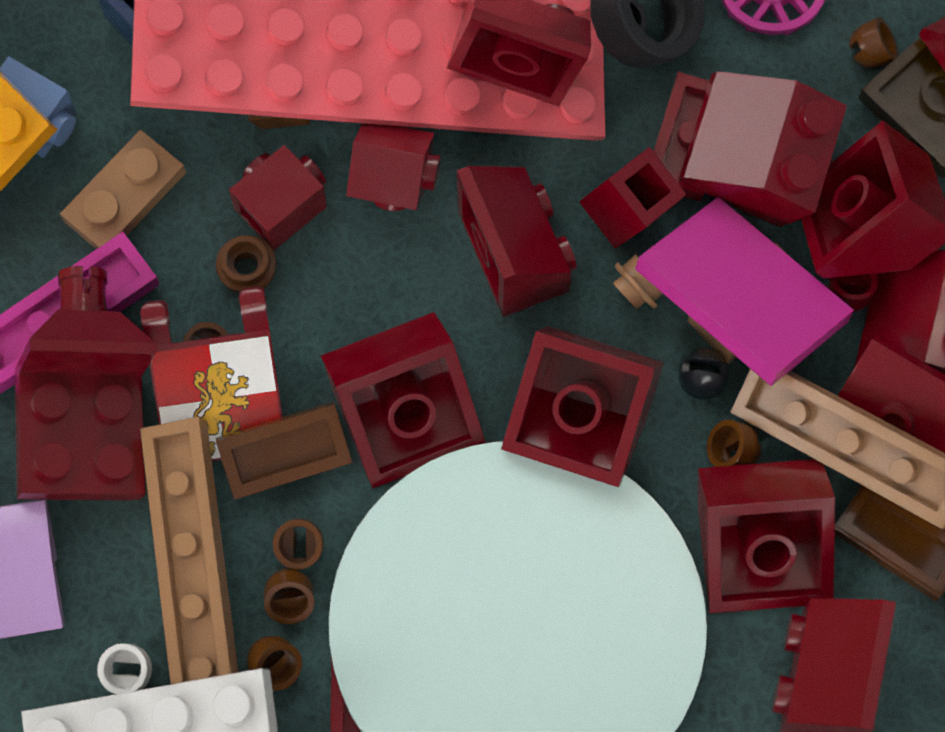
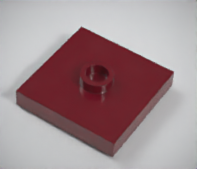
[838,334,945,453]

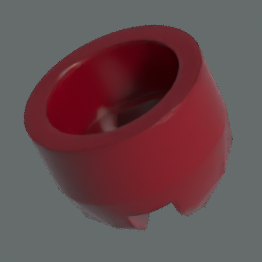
[827,273,878,312]

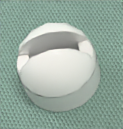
[98,644,152,694]

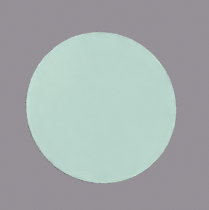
[329,441,707,732]

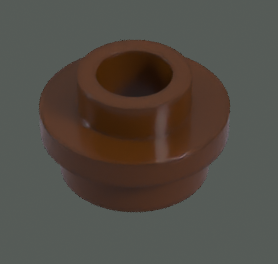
[216,235,276,294]

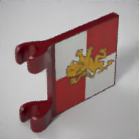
[140,286,283,461]

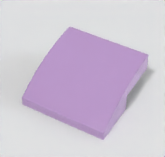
[0,500,65,639]

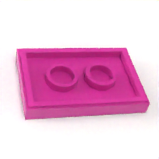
[635,197,854,386]

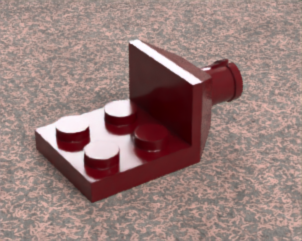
[15,266,156,501]

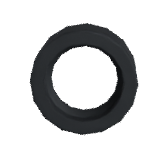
[590,0,704,70]

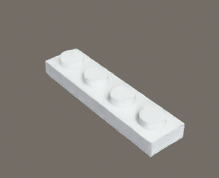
[21,668,278,732]

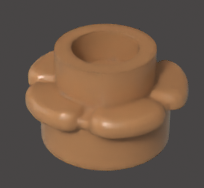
[613,255,663,309]

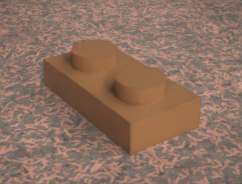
[60,129,186,249]

